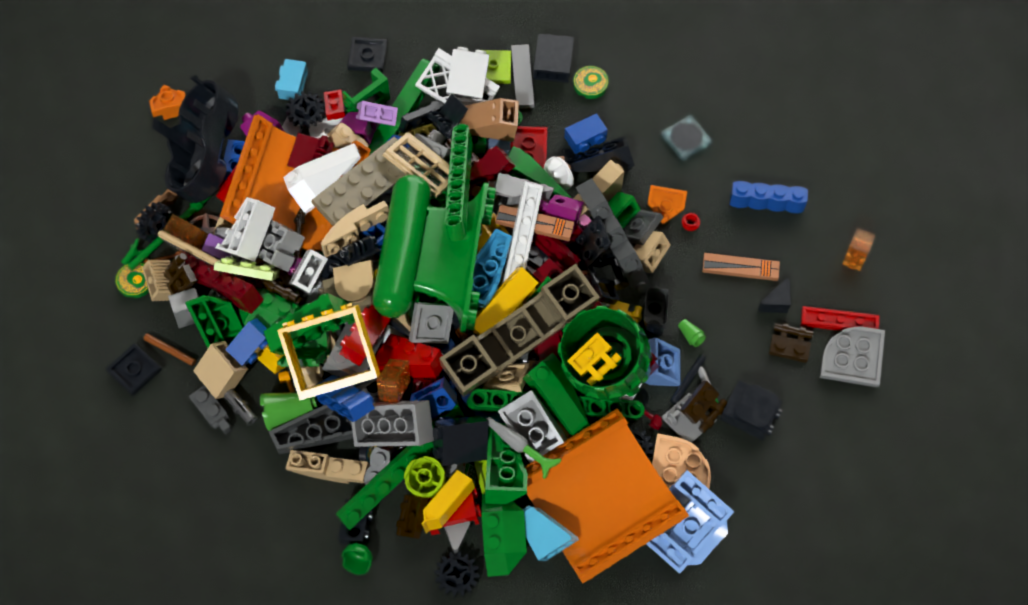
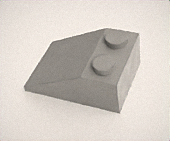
[322,322,383,388]
[498,390,567,463]

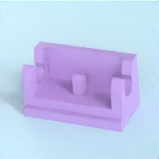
[356,101,398,126]

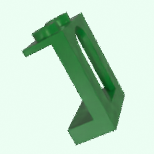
[342,68,391,114]

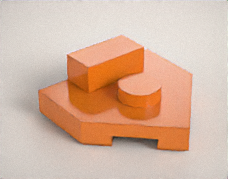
[149,85,186,120]
[647,185,687,225]

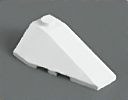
[283,143,361,214]

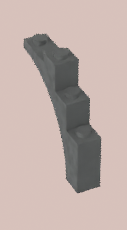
[575,178,653,298]

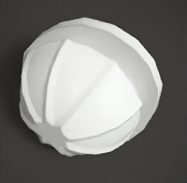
[543,156,574,190]

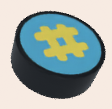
[359,446,373,464]

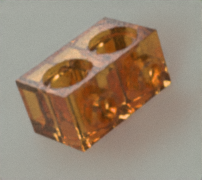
[163,214,208,250]
[842,228,875,270]
[377,359,411,403]

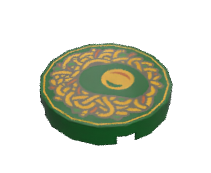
[573,66,609,99]
[115,263,149,298]

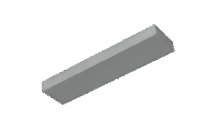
[511,44,534,109]

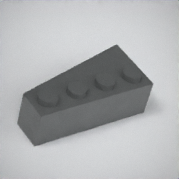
[269,405,353,455]

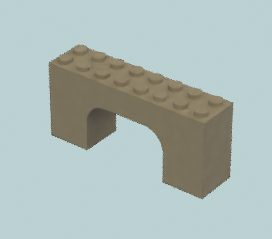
[439,264,600,398]

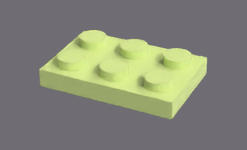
[214,256,280,281]

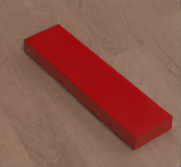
[801,306,880,331]

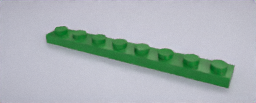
[336,404,465,530]

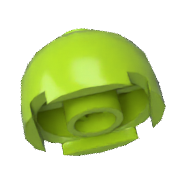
[404,456,446,498]

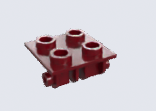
[287,133,334,168]

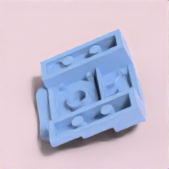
[647,470,734,574]

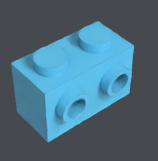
[275,59,308,100]

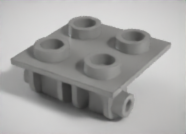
[661,393,717,443]

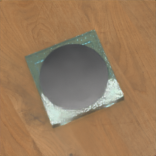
[661,115,712,161]

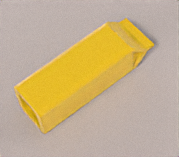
[421,470,475,533]

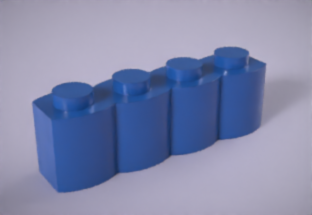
[730,181,808,213]
[315,375,375,422]

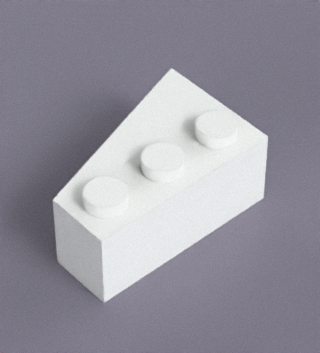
[215,197,275,262]

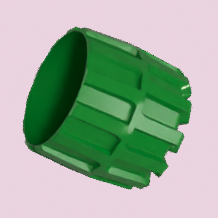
[558,306,652,403]

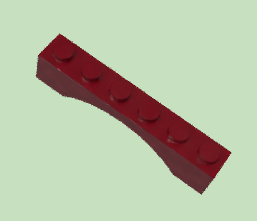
[469,146,516,190]
[171,252,264,314]

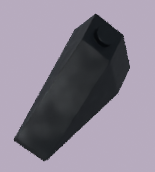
[565,136,635,172]

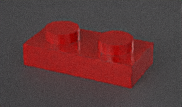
[323,89,345,121]

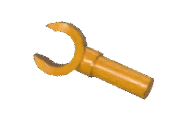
[278,371,296,392]

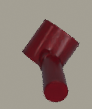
[644,409,662,430]

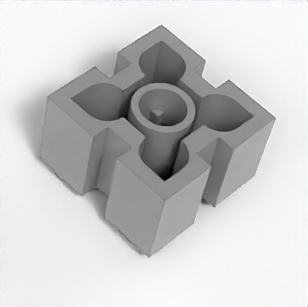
[257,220,305,272]

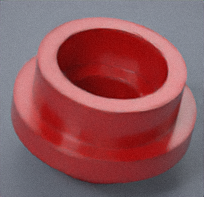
[681,213,700,231]

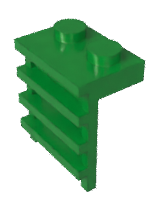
[277,331,331,367]

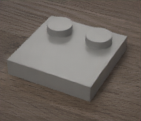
[409,302,454,344]

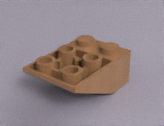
[460,98,519,142]

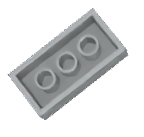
[351,400,434,447]

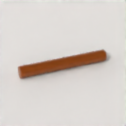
[143,333,196,366]

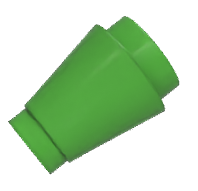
[678,319,706,347]

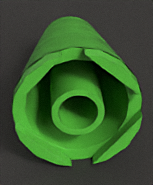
[260,392,318,431]

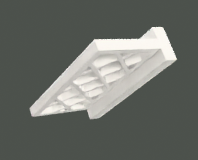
[415,48,500,104]

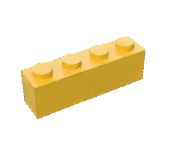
[472,267,538,336]

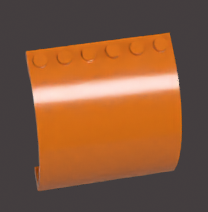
[220,114,371,252]
[524,409,689,584]

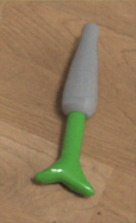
[487,417,561,479]

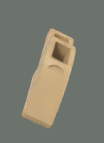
[321,201,389,257]
[286,450,370,484]

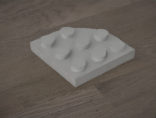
[819,327,885,387]

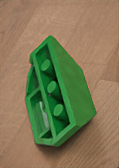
[237,288,301,329]
[185,295,243,348]
[482,494,527,577]

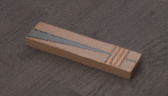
[495,204,574,241]
[702,253,780,281]

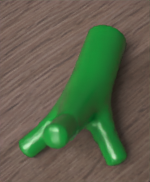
[121,238,143,265]

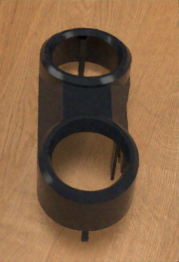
[151,75,238,203]

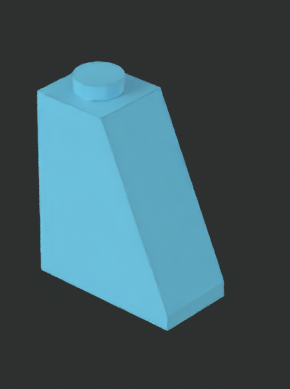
[523,506,579,561]

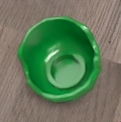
[341,543,373,575]

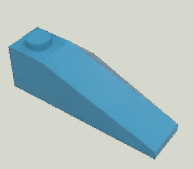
[472,229,512,308]

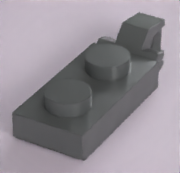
[189,385,232,435]

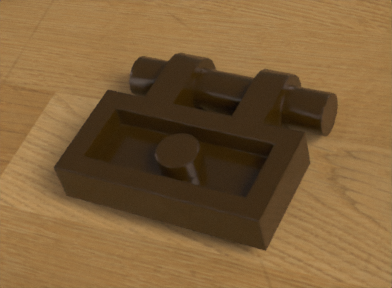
[164,253,197,295]
[262,279,307,305]
[769,322,813,363]
[680,381,728,433]
[396,495,428,539]

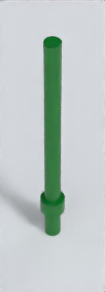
[127,196,212,271]

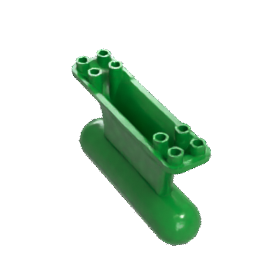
[372,175,496,333]

